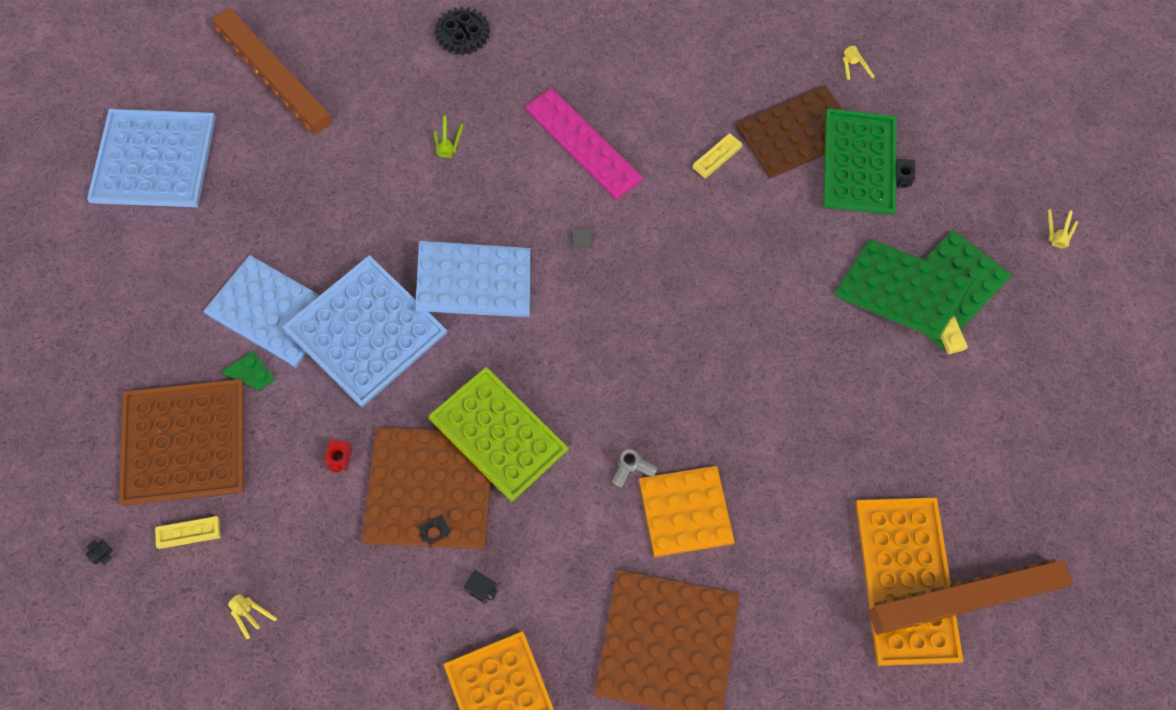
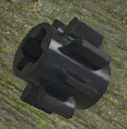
[86,539,113,565]

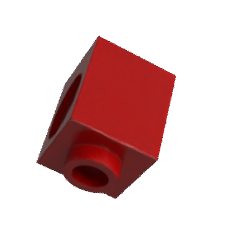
[324,439,353,473]

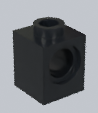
[896,158,916,188]
[420,515,451,548]
[463,570,498,604]

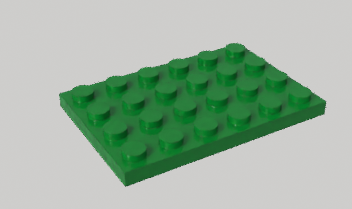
[823,108,897,215]
[924,230,1012,349]
[835,238,973,340]

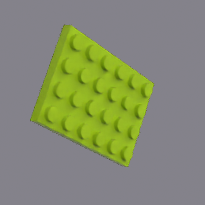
[428,367,569,502]

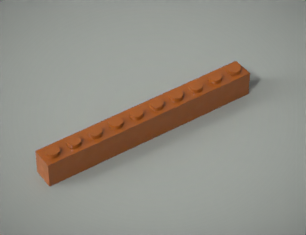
[212,8,332,135]
[868,559,1074,635]

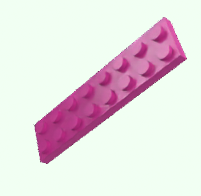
[525,88,643,200]

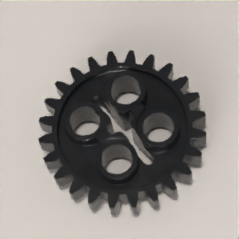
[435,6,490,56]

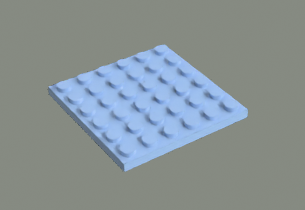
[87,109,216,207]
[283,255,447,408]

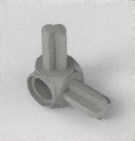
[612,449,658,488]

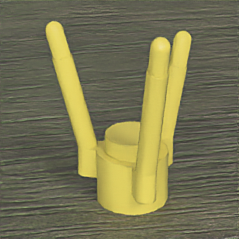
[842,46,875,80]
[1048,209,1078,248]
[228,594,277,639]

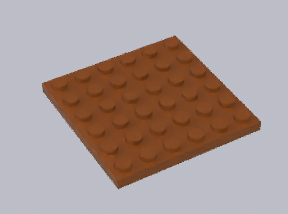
[119,379,244,506]
[361,427,491,550]
[594,570,740,710]

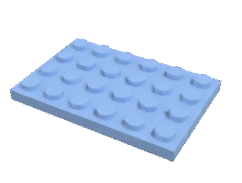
[415,241,530,317]
[203,255,320,368]

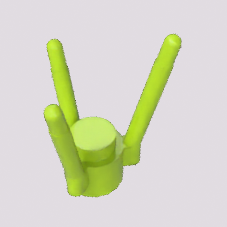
[434,115,464,157]

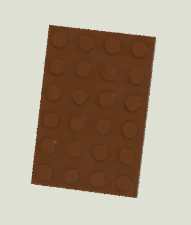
[735,85,842,179]

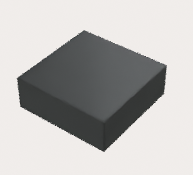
[573,229,591,248]

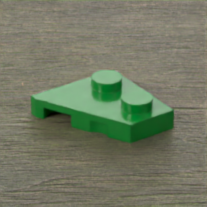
[222,351,275,391]

